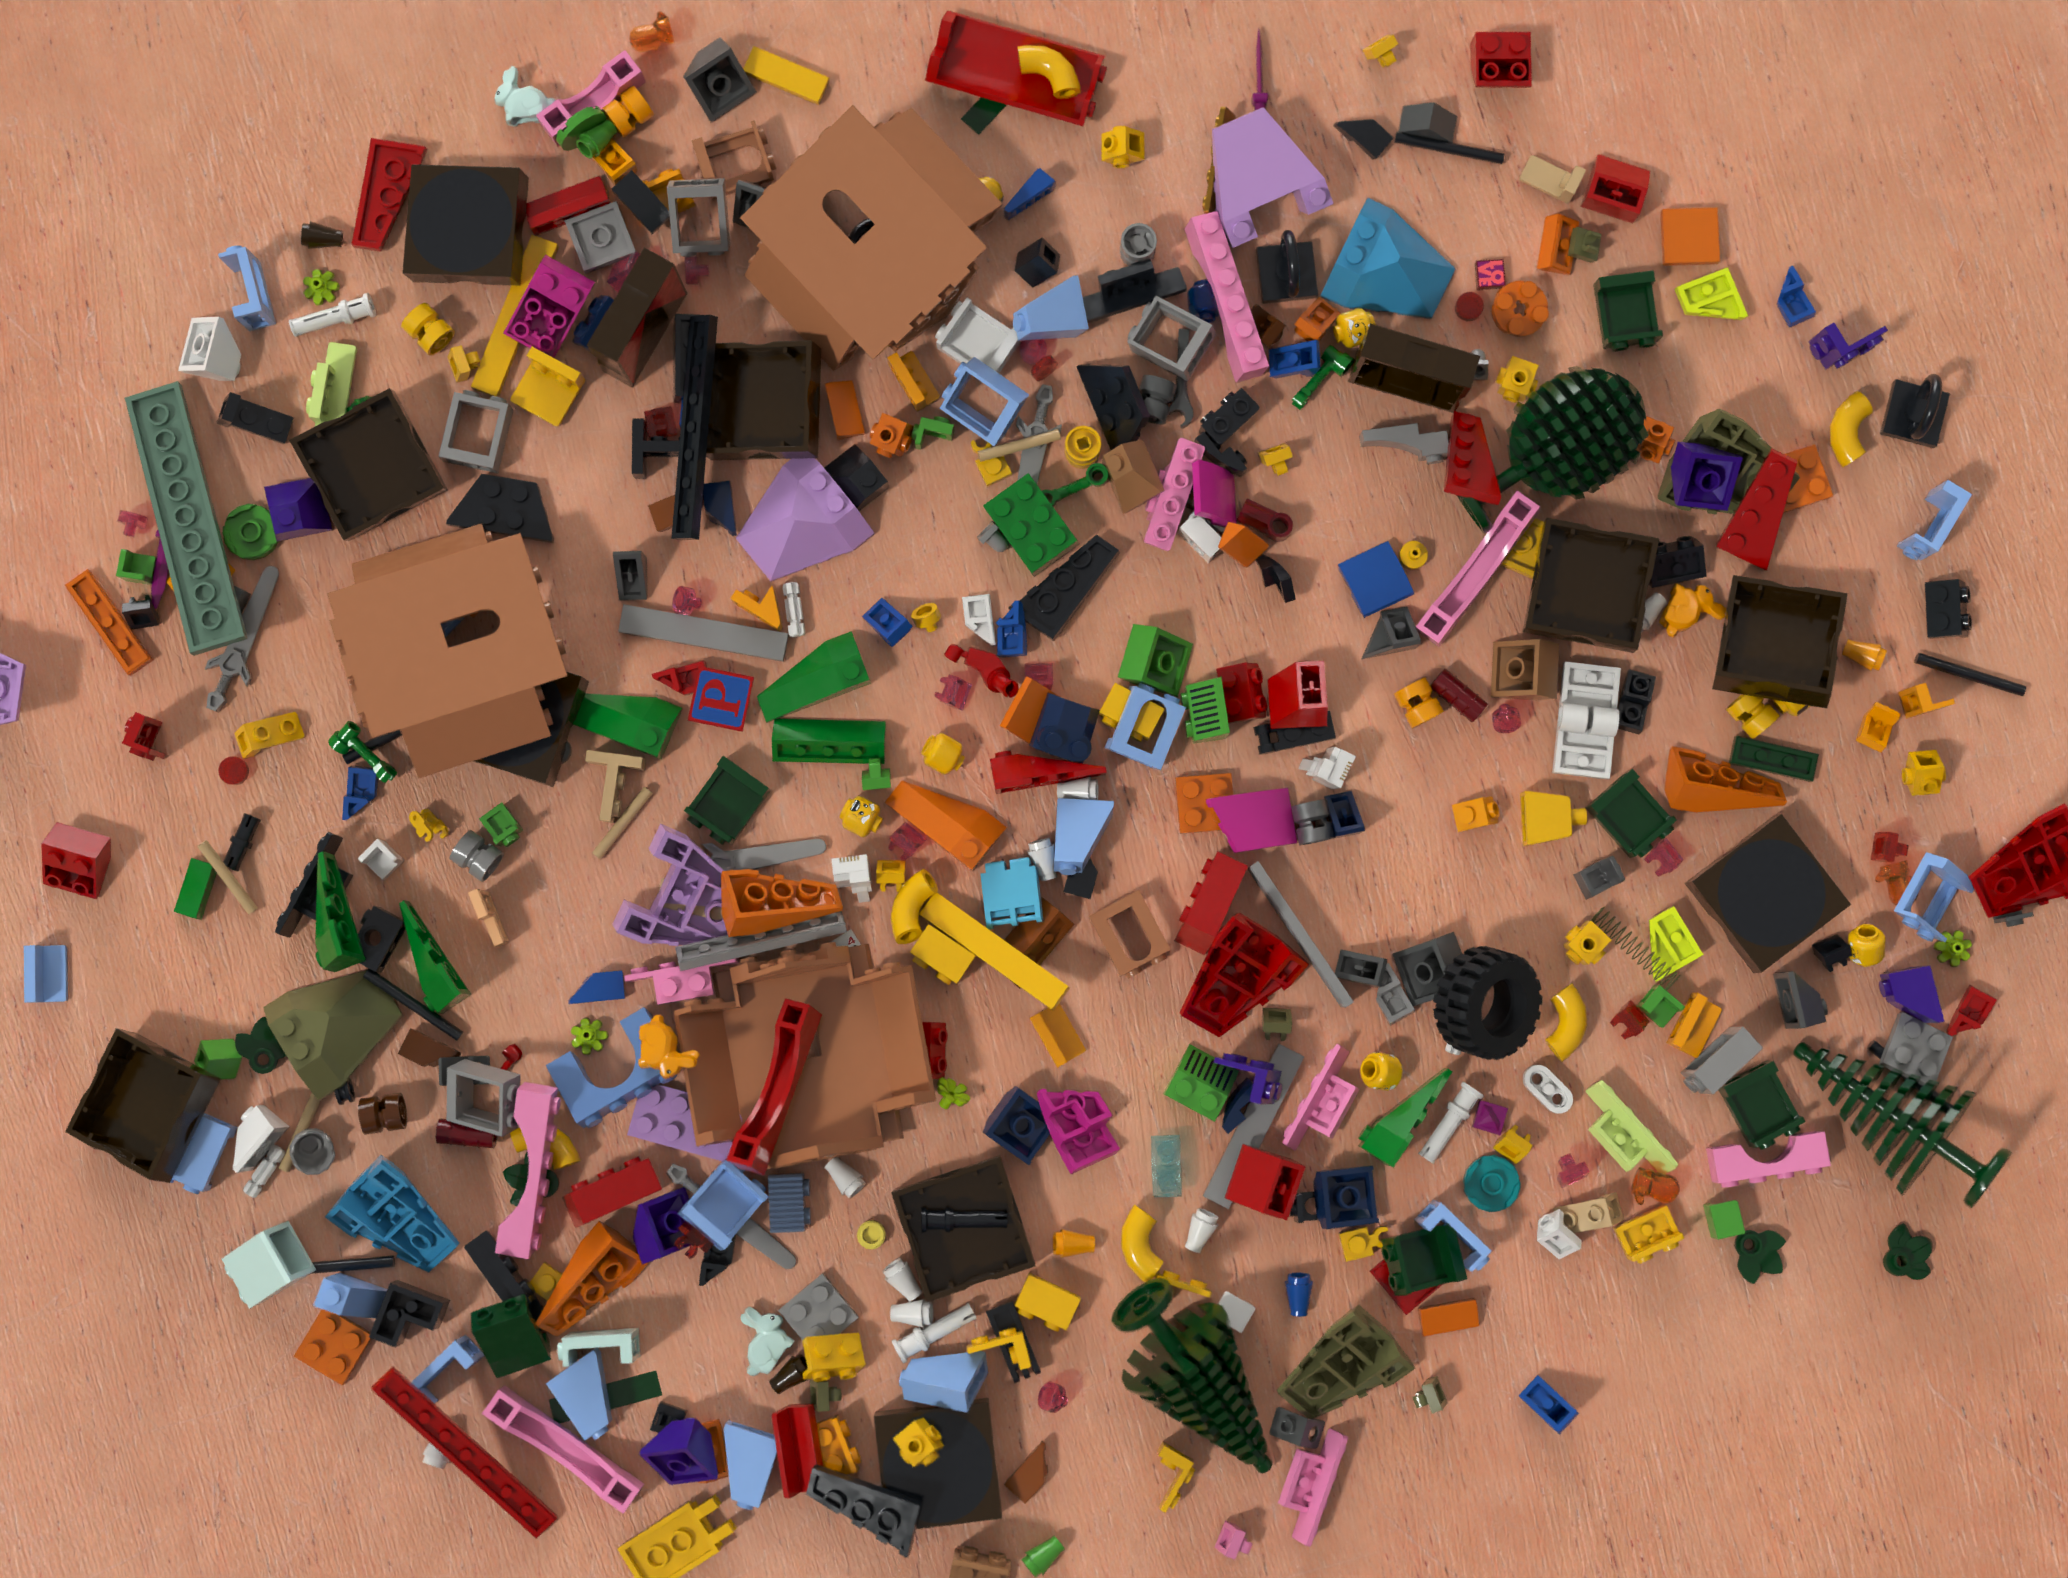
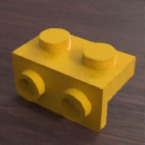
[1613,1204,1685,1263]
[803,1333,865,1382]

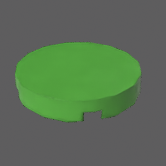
[556,106,607,151]
[222,504,279,560]

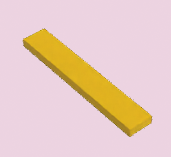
[471,235,559,397]
[919,893,1070,1011]

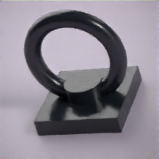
[1256,230,1318,304]
[1880,374,1950,448]

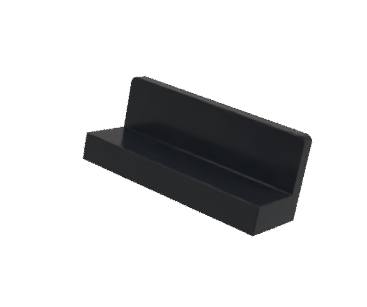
[673,314,699,403]

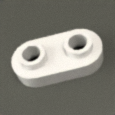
[1523,1065,1573,1114]

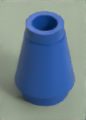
[1285,1272,1313,1317]

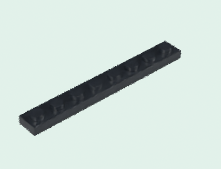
[671,315,718,540]

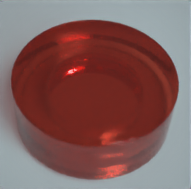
[1455,292,1484,321]
[1031,355,1058,382]
[218,756,249,785]

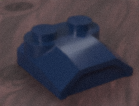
[1029,693,1100,764]
[983,1086,1050,1165]
[1313,1166,1379,1229]

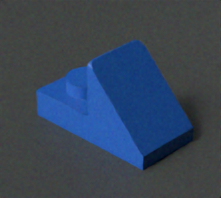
[1269,340,1320,378]
[862,598,913,647]
[1518,1375,1579,1434]

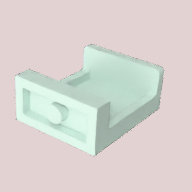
[557,1328,640,1367]

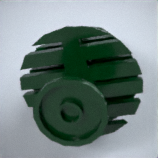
[1793,1042,2012,1209]
[1112,1278,1272,1474]

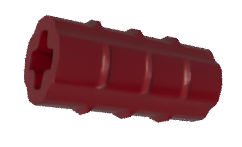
[1430,668,1488,722]
[436,1119,498,1148]

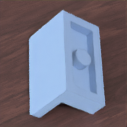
[24,945,68,1003]

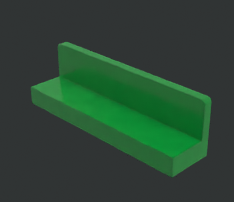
[771,719,886,764]

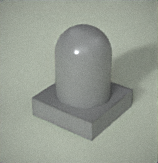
[1471,349,1489,380]
[977,521,1008,552]

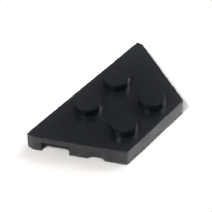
[1077,364,1150,450]
[446,474,554,543]

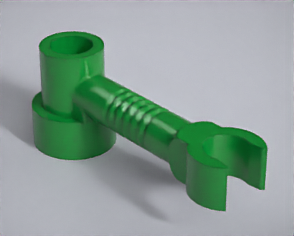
[1292,345,1355,410]
[1042,463,1109,507]
[328,721,398,783]

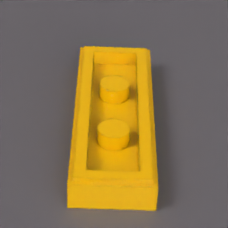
[743,46,830,105]

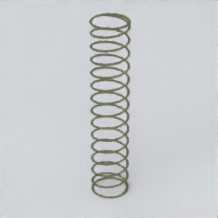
[1591,907,1680,991]

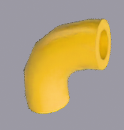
[1018,45,1081,99]
[1830,391,1873,468]
[890,869,938,944]
[1545,983,1587,1062]
[510,1127,581,1170]
[1121,1204,1164,1283]

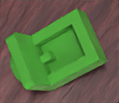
[911,416,955,450]
[479,802,523,847]

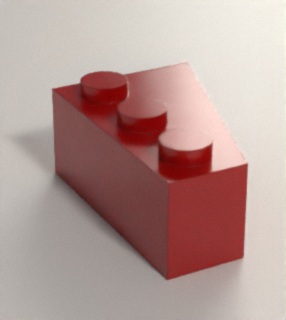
[1174,851,1248,955]
[562,1156,662,1228]

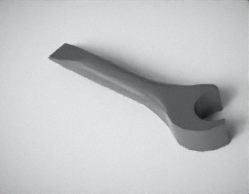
[1169,329,1193,429]

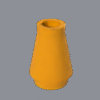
[1842,639,1887,671]
[1052,1229,1095,1258]

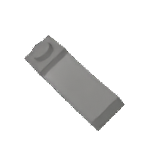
[1359,423,1449,464]

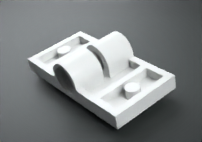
[1552,661,1621,780]

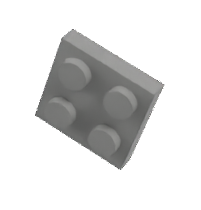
[565,201,637,274]
[1879,1012,1953,1086]
[778,1273,859,1340]

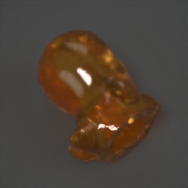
[629,11,675,52]
[1875,860,1918,906]
[1631,1167,1680,1205]

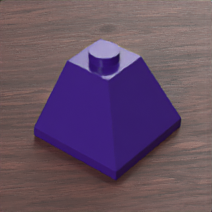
[1671,442,1743,511]
[264,478,333,541]
[1879,966,1945,1023]
[632,1187,704,1264]
[639,1418,718,1485]

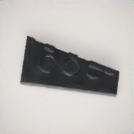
[1009,535,1120,641]
[806,1464,923,1558]

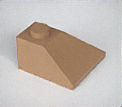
[1102,440,1165,514]

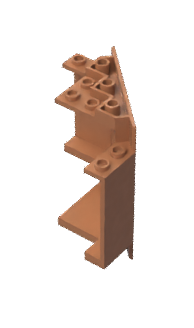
[740,105,1003,371]
[327,523,567,779]
[674,942,936,1169]

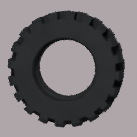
[1433,946,1542,1060]

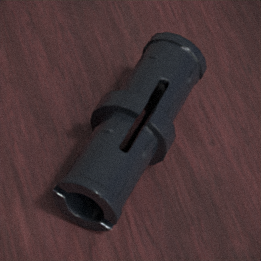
[223,813,261,871]

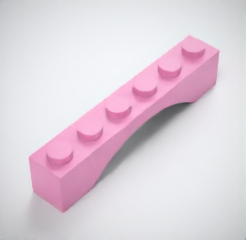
[1185,211,1269,383]
[1416,491,1540,647]
[495,1082,561,1259]
[482,1386,644,1514]

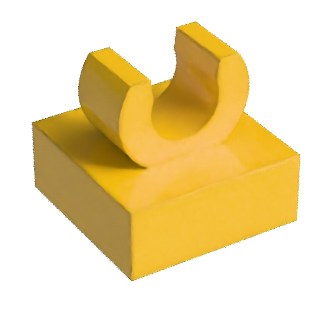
[1362,34,1398,67]
[447,345,481,383]
[1258,443,1293,476]
[876,860,906,892]
[1493,1125,1533,1164]

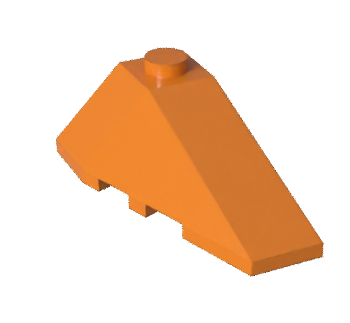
[1664,746,1787,813]
[884,781,1007,872]
[721,869,843,937]
[536,1221,649,1337]

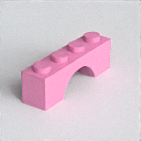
[536,50,646,147]
[1706,1131,1831,1188]

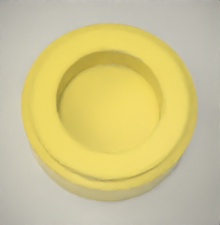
[857,1220,886,1249]

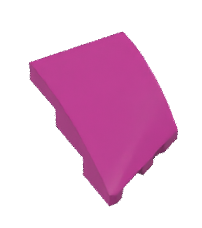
[1206,788,1297,853]
[1037,1089,1120,1174]

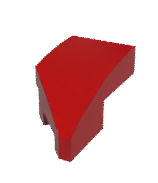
[652,661,707,696]
[1946,985,1997,1036]

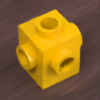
[1101,126,1145,169]
[1495,356,1539,403]
[1901,750,1946,796]
[1563,920,1611,965]
[893,1418,944,1467]

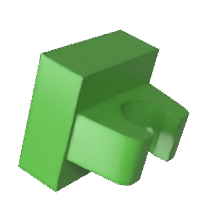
[862,758,891,790]

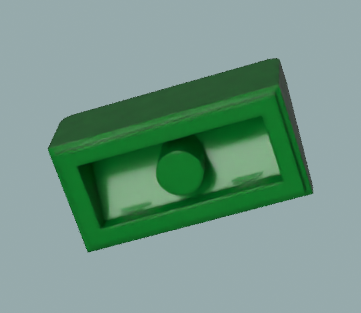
[174,858,217,920]

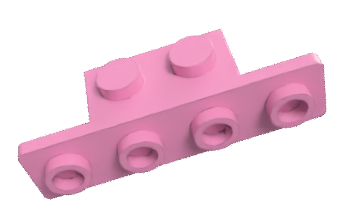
[1143,438,1205,551]
[624,958,739,1005]
[1282,1044,1360,1151]
[1278,1429,1348,1547]

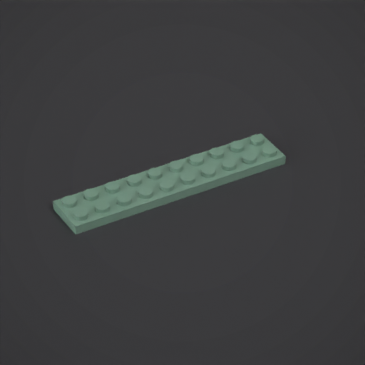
[125,381,248,656]

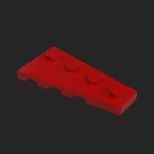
[352,138,428,252]
[1444,411,1502,505]
[1716,448,1797,571]

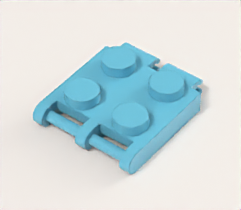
[980,857,1043,930]

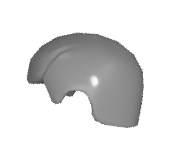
[290,1128,335,1175]

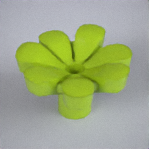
[303,269,340,305]
[1934,930,1972,967]
[571,1018,608,1055]
[937,1077,970,1109]

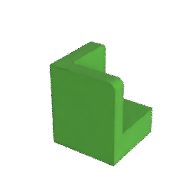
[116,549,156,585]
[1636,985,1685,1028]
[194,1039,242,1080]
[1703,1200,1745,1240]

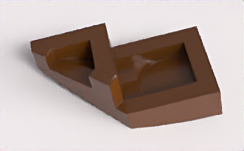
[398,1028,461,1067]

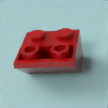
[1471,32,1532,88]
[1581,154,1650,223]
[1268,661,1328,729]
[41,822,111,899]
[1225,1144,1306,1220]

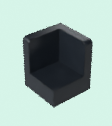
[1014,238,1060,287]

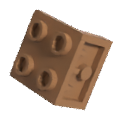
[949,1546,1011,1578]

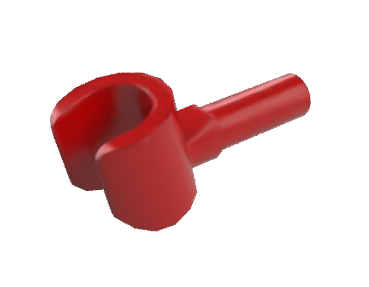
[500,1043,522,1071]

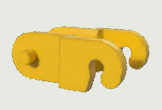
[409,808,449,842]

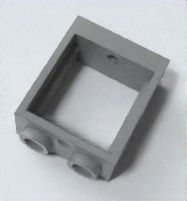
[667,178,730,257]
[1127,296,1216,381]
[439,390,513,474]
[1681,1027,1763,1094]
[446,1059,521,1137]

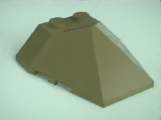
[1657,408,1800,514]
[263,970,403,1101]
[1277,1305,1415,1419]

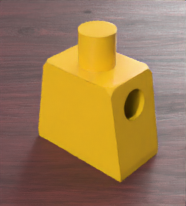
[1520,791,1587,846]

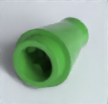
[576,120,617,159]
[1021,1536,1065,1578]

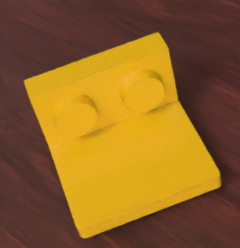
[510,346,586,427]

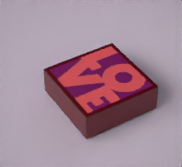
[1475,259,1506,290]

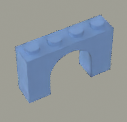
[546,1007,677,1128]

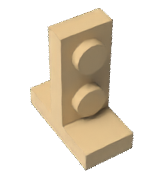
[585,750,646,823]

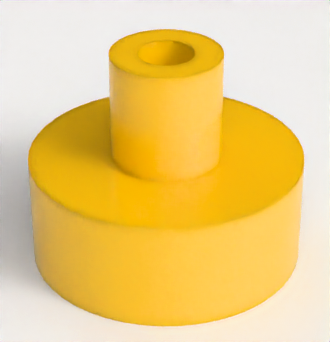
[1399,541,1428,570]
[911,603,941,632]

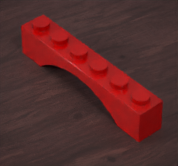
[726,998,822,1176]

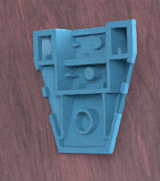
[1320,198,1455,319]
[325,1155,459,1272]

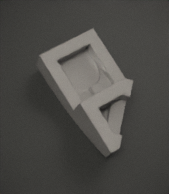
[1376,963,1415,1026]

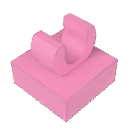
[1215,1521,1253,1559]

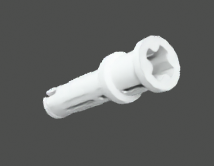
[289,293,376,337]
[1418,1082,1484,1164]
[892,1303,977,1364]

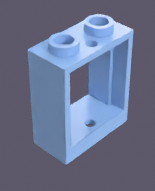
[939,357,1029,446]

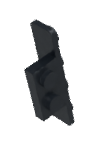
[1083,259,1187,323]
[275,832,353,938]
[464,1231,544,1332]

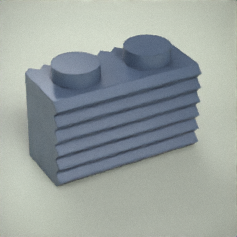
[768,1173,811,1233]

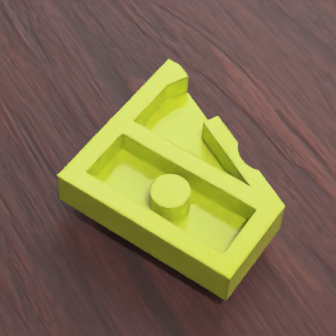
[1674,267,1748,320]
[1649,906,1703,982]

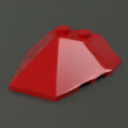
[1968,803,2068,918]
[1180,913,1309,1037]

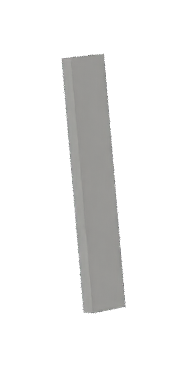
[618,604,789,662]
[1248,861,1354,1008]
[675,911,847,971]
[1203,1044,1304,1209]

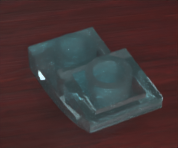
[1151,1135,1182,1197]

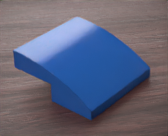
[1338,541,1414,618]

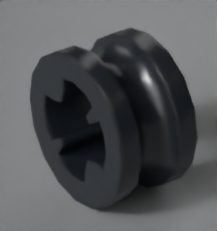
[334,1079,355,1105]

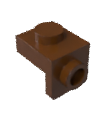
[1251,304,1286,348]

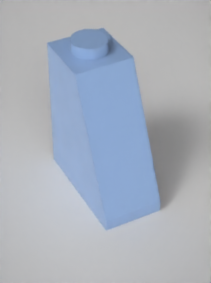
[1013,275,1089,341]
[1054,798,1114,875]
[313,1272,387,1318]
[546,1348,612,1441]
[899,1351,988,1413]
[724,1420,777,1510]

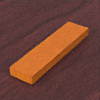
[65,569,153,676]

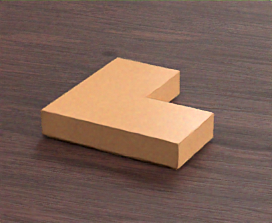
[468,889,509,947]

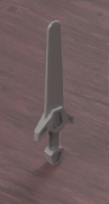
[1016,384,1062,484]
[205,566,279,713]
[702,839,826,871]
[666,1164,796,1269]

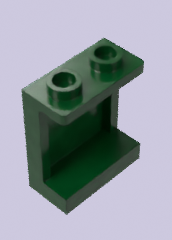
[1594,270,1663,352]
[684,756,771,845]
[1585,769,1677,858]
[1719,1060,1806,1150]
[1381,1224,1467,1296]
[471,1294,551,1378]

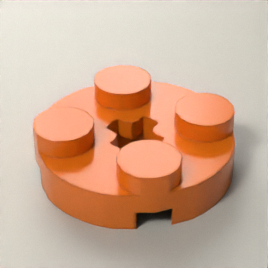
[1491,280,1549,337]

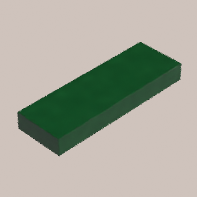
[1729,736,1819,782]

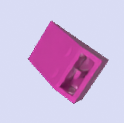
[503,254,595,358]

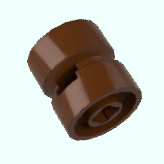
[358,1093,407,1135]

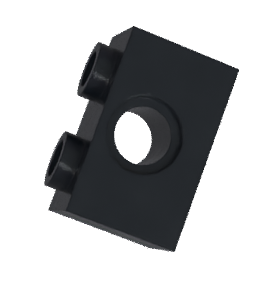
[358,906,406,973]

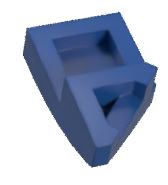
[1777,266,1816,328]
[996,600,1027,658]
[342,766,378,820]
[568,971,625,1004]

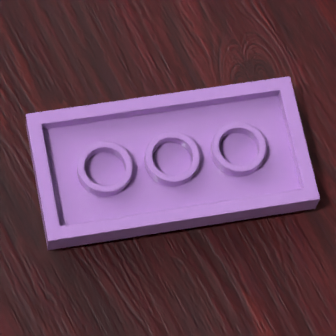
[627,1084,742,1161]

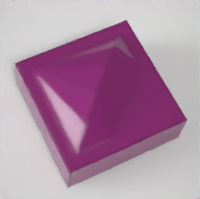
[1472,1100,1508,1135]

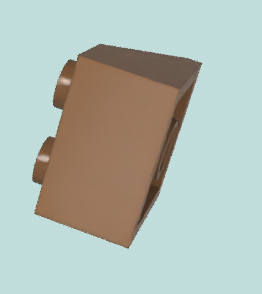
[1491,639,1559,700]

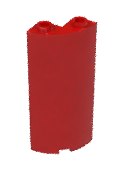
[925,10,1107,126]

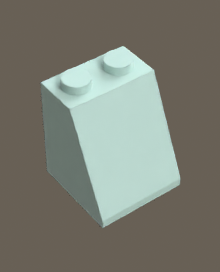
[222,1221,316,1309]

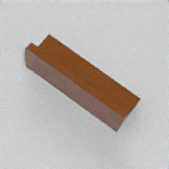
[1004,897,1075,988]

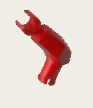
[944,644,1019,698]

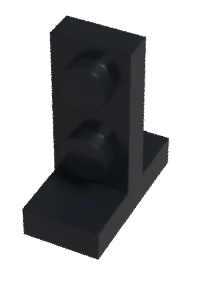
[216,392,294,444]
[632,418,680,479]

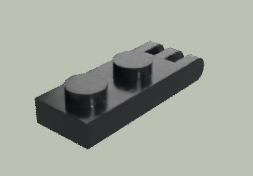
[986,1300,1041,1384]

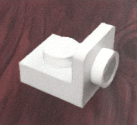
[1537,1209,1582,1259]

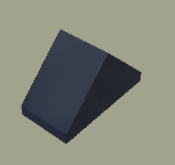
[1324,791,1365,839]

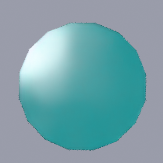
[1463,1155,1521,1212]

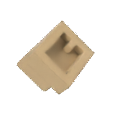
[1519,155,1586,204]
[1553,1192,1624,1233]

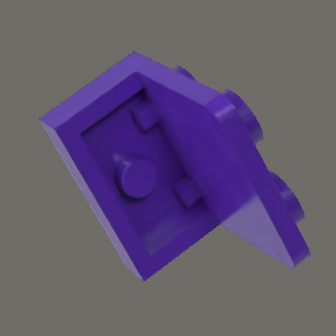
[1809,323,1888,370]
[1214,1053,1282,1104]

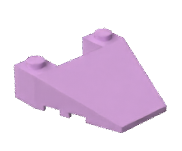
[1212,107,1334,248]
[612,823,728,946]

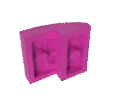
[1192,459,1237,527]

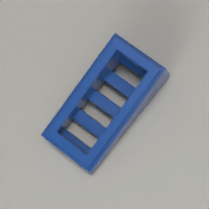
[1004,168,1056,220]

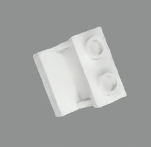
[935,297,1021,373]

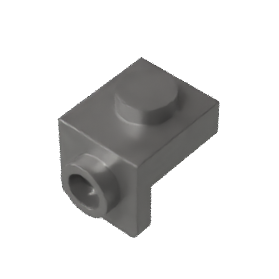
[1573,856,1625,900]

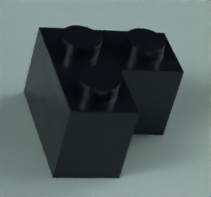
[369,1280,450,1347]

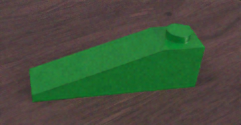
[757,631,871,723]
[573,693,683,760]
[315,851,366,972]
[399,900,471,1013]
[1358,1068,1453,1168]

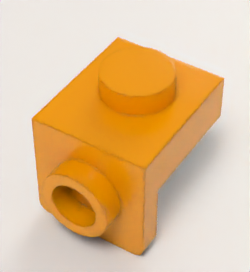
[1856,702,1901,753]
[1452,796,1499,832]

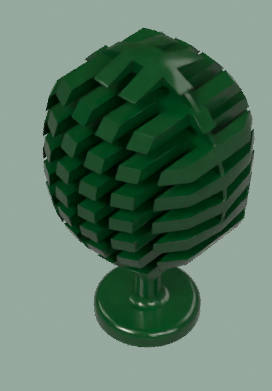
[1457,366,1649,534]

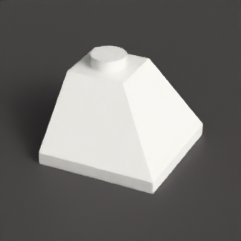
[178,317,241,381]
[233,1105,290,1173]

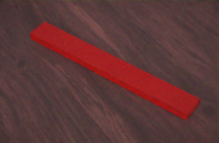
[372,1366,557,1539]

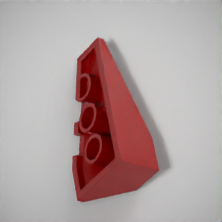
[990,751,1107,794]

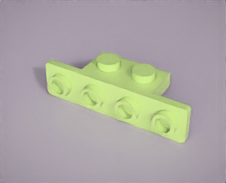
[306,342,357,426]
[1586,1080,1678,1175]

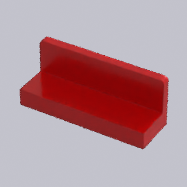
[526,176,611,236]
[772,1404,823,1498]

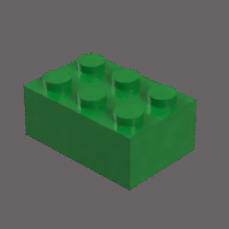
[983,473,1079,577]

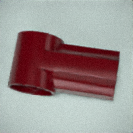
[1236,498,1293,542]

